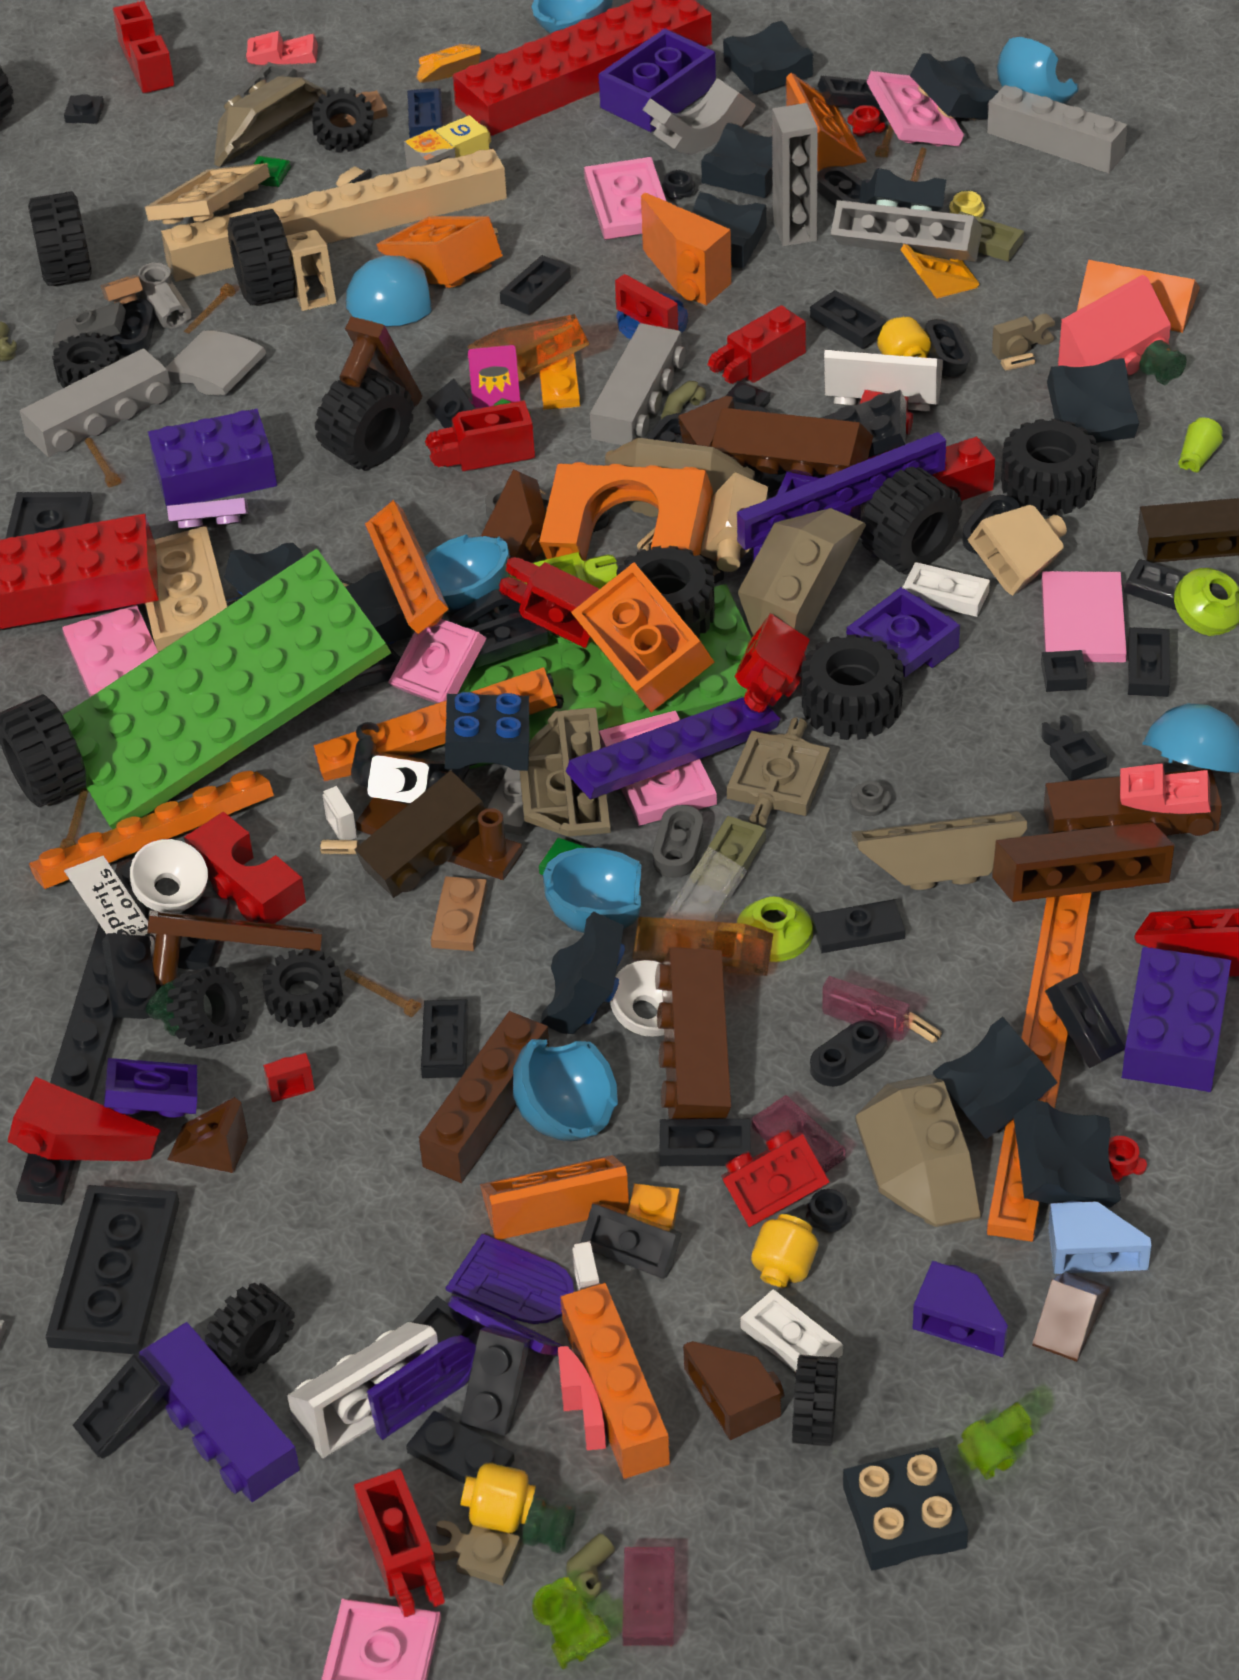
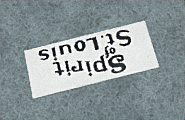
[64,856,156,962]

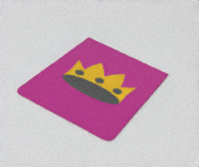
[468,345,520,408]

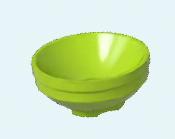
[1174,568,1239,636]
[735,896,813,962]

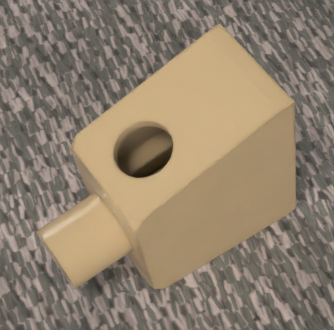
[286,230,336,311]
[700,472,768,572]
[968,505,1067,596]

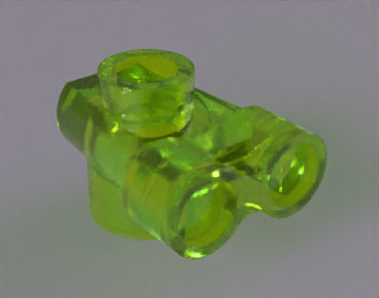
[957,1402,1034,1480]
[532,1577,611,1670]

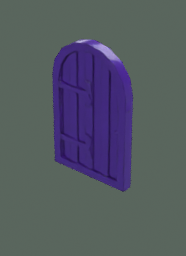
[446,1233,574,1324]
[448,1296,571,1356]
[366,1336,476,1440]

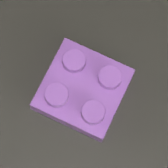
[167,498,248,528]

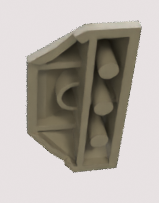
[214,76,327,167]
[605,438,755,517]
[738,508,866,637]
[520,708,611,837]
[851,811,1027,890]
[855,1075,981,1227]

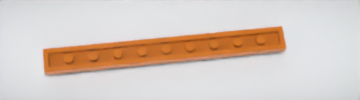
[987,892,1092,1242]

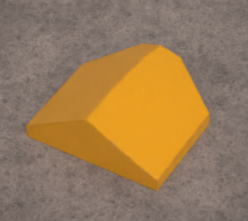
[416,44,481,83]
[900,244,980,299]

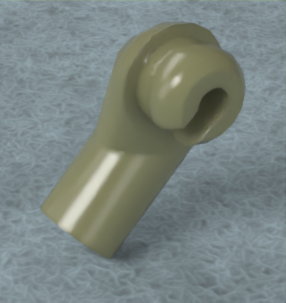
[0,321,17,361]
[661,381,706,419]
[566,1533,615,1603]

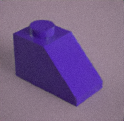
[912,1261,1008,1357]

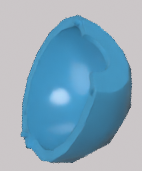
[532,0,613,33]
[997,37,1078,104]
[346,255,432,326]
[425,534,510,613]
[1142,703,1239,773]
[543,848,641,933]
[513,1039,618,1142]

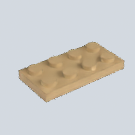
[145,163,270,224]
[145,526,228,652]

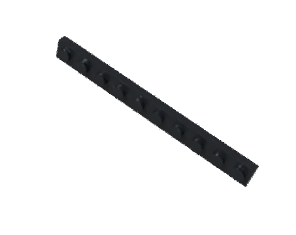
[16,858,158,1205]

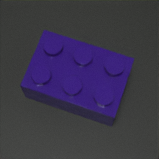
[599,28,716,132]
[148,409,277,509]
[1122,947,1231,1092]

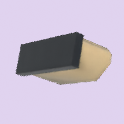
[336,166,372,187]

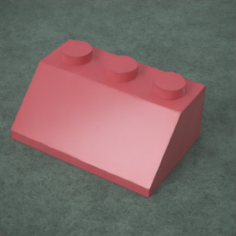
[1058,274,1171,375]

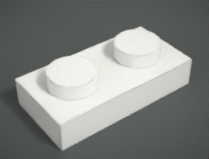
[903,562,990,617]
[740,1289,843,1372]

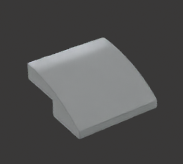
[166,331,266,395]

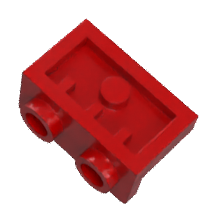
[721,1129,830,1227]

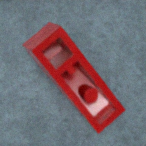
[1134,908,1239,976]
[7,1077,161,1161]

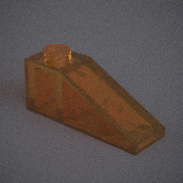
[467,314,590,382]
[632,916,773,976]

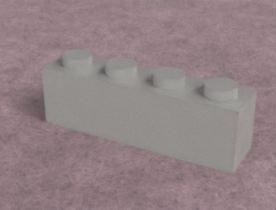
[987,85,1127,173]
[772,103,818,246]
[830,200,983,262]
[590,323,686,445]
[20,348,172,457]

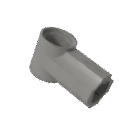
[138,262,191,329]

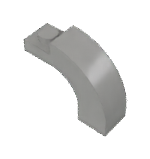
[643,78,756,154]

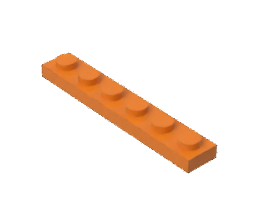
[365,500,449,634]
[313,667,557,781]
[29,771,274,889]

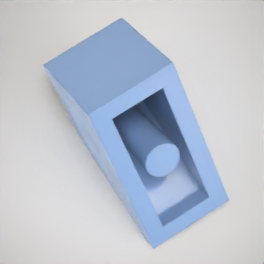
[1048,1201,1151,1274]

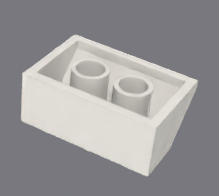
[824,350,943,411]
[287,1322,438,1458]

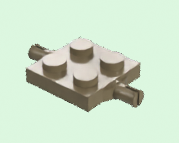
[727,717,830,827]

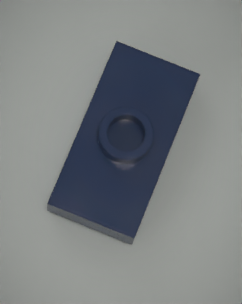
[407,88,443,138]

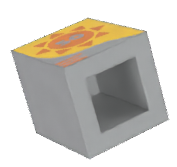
[404,129,456,168]

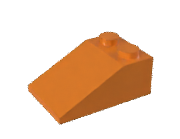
[641,192,731,305]
[376,216,503,288]
[571,562,714,712]

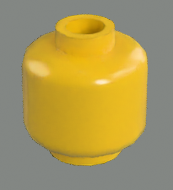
[877,317,931,358]
[751,1214,819,1288]
[461,1463,536,1534]

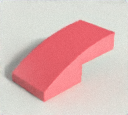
[246,31,318,65]
[1120,763,1211,814]
[558,1346,606,1450]

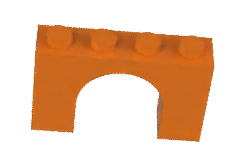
[539,462,713,561]

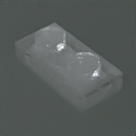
[663,847,747,942]

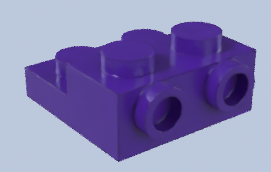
[846,587,960,677]
[104,1058,198,1118]

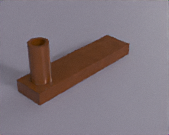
[339,316,423,406]
[356,797,523,881]
[147,910,322,986]

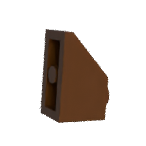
[480,469,546,563]
[683,1341,785,1440]

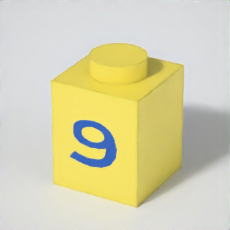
[435,115,491,158]

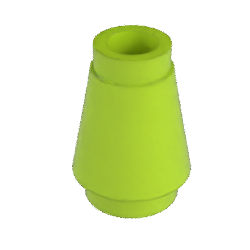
[1178,417,1223,473]

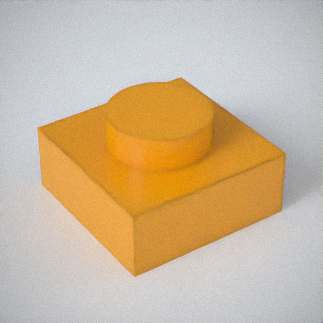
[628,1184,680,1229]

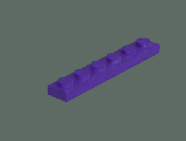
[737,432,946,550]
[565,697,780,800]

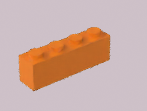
[560,1283,670,1479]

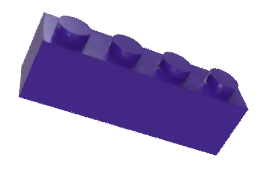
[139,1322,300,1502]

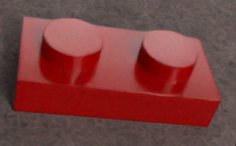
[615,274,679,331]

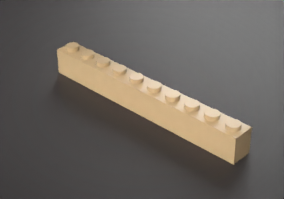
[161,149,507,282]

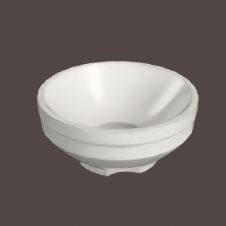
[130,839,208,913]
[610,960,664,1037]

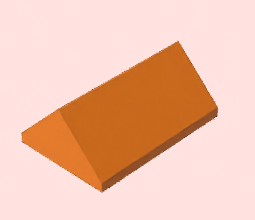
[786,73,867,172]
[1077,260,1200,333]
[480,1155,629,1240]

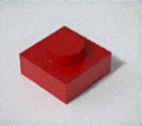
[263,1053,315,1103]

